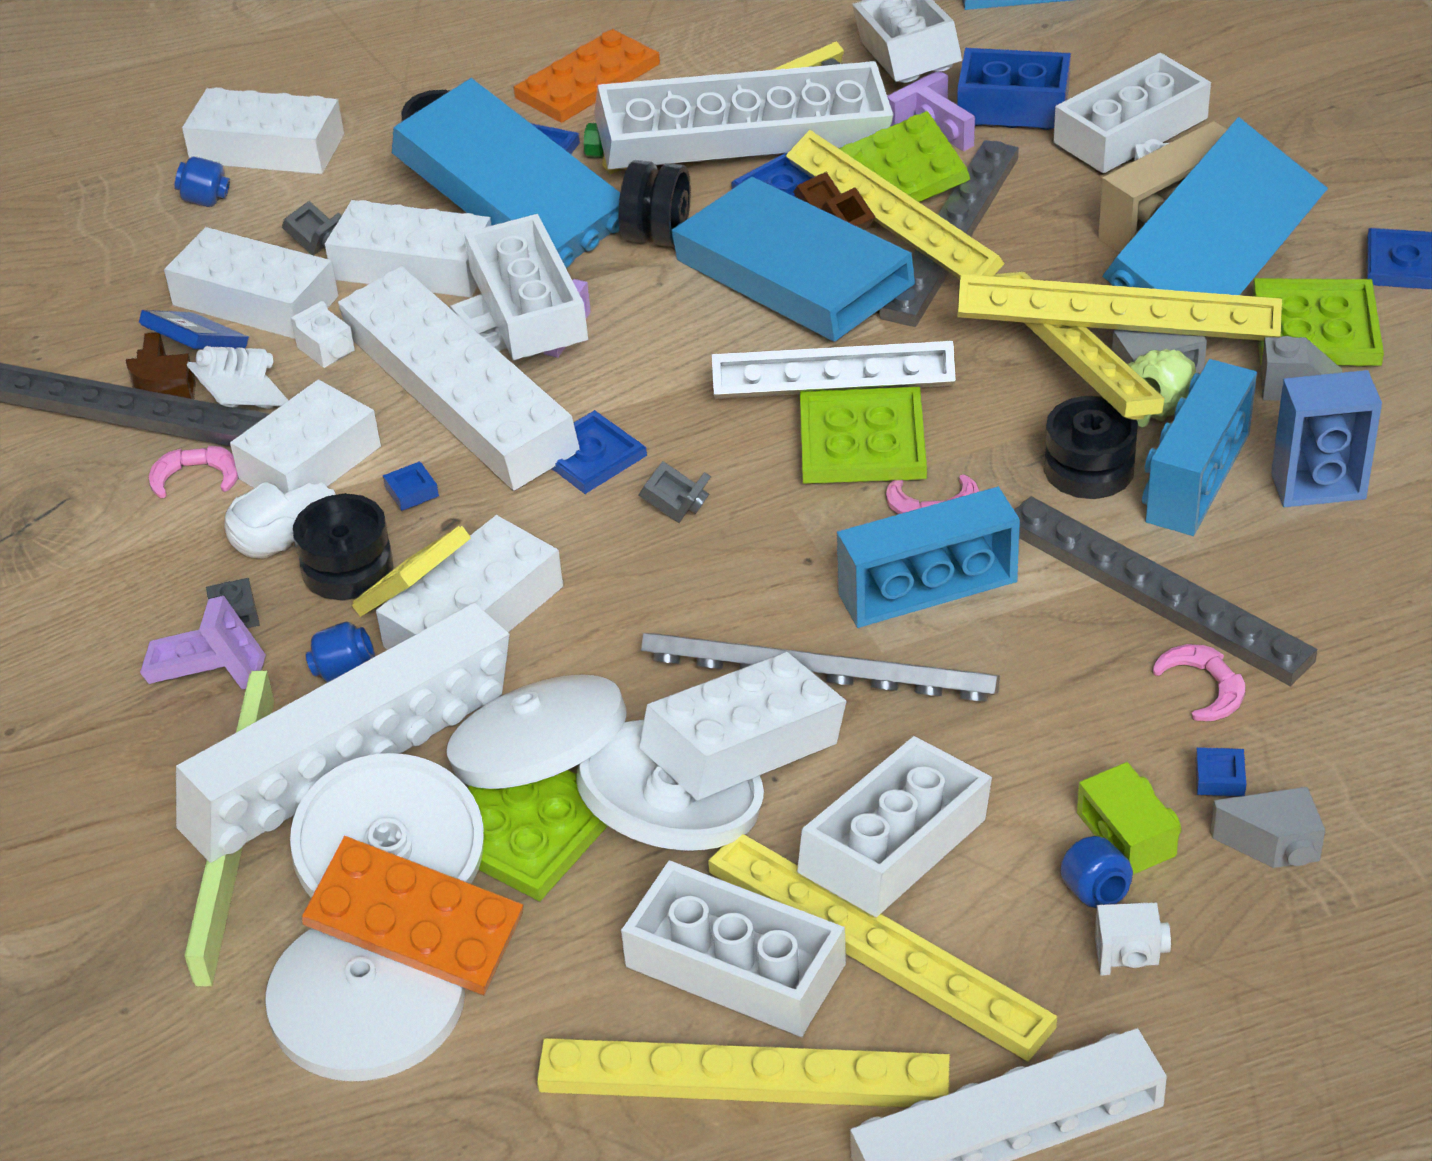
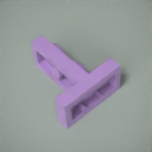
[887,71,975,151]
[140,596,266,689]

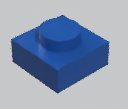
[383,461,439,511]
[1195,747,1246,796]

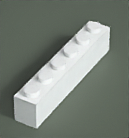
[712,341,955,399]
[850,1028,1167,1161]

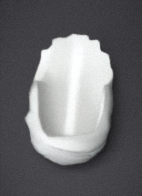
[224,482,336,559]

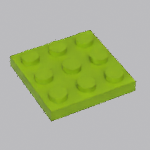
[839,111,970,222]
[1253,278,1384,367]
[800,387,927,484]
[468,770,608,902]

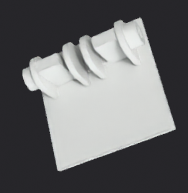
[187,346,289,409]

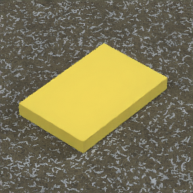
[352,526,471,617]

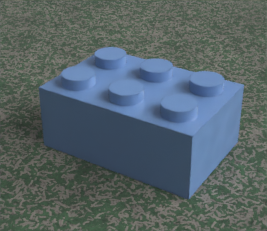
[1271,370,1382,508]

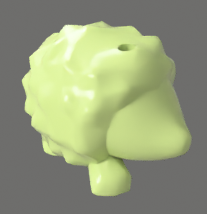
[1127,349,1196,427]

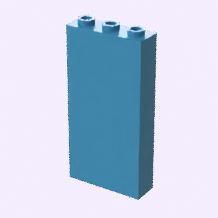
[392,78,620,268]
[1102,117,1328,337]
[672,177,915,342]

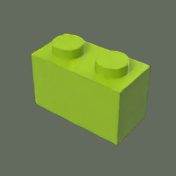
[1077,762,1181,875]

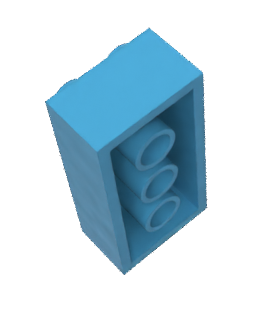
[1142,359,1257,536]
[837,486,1020,628]

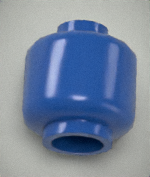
[174,156,230,207]
[306,621,375,683]
[1060,836,1133,908]

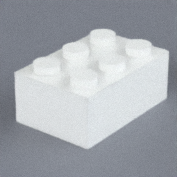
[230,379,381,493]

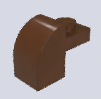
[793,171,875,231]
[126,332,196,399]

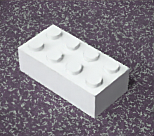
[852,0,962,82]
[1054,53,1211,174]
[182,88,344,174]
[325,200,491,298]
[464,214,588,360]
[164,227,338,339]
[376,515,563,650]
[639,652,846,801]
[797,736,992,917]
[621,860,846,1037]

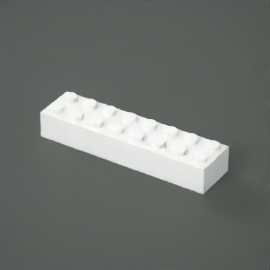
[594,61,893,169]
[338,266,580,491]
[176,602,509,863]

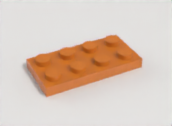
[514,29,660,123]
[302,835,524,996]

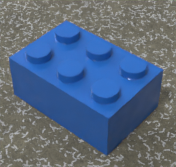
[957,48,1071,130]

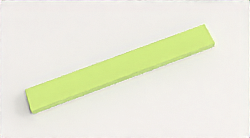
[185,671,274,986]

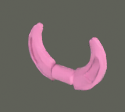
[148,446,238,498]
[886,475,979,514]
[1153,644,1245,721]

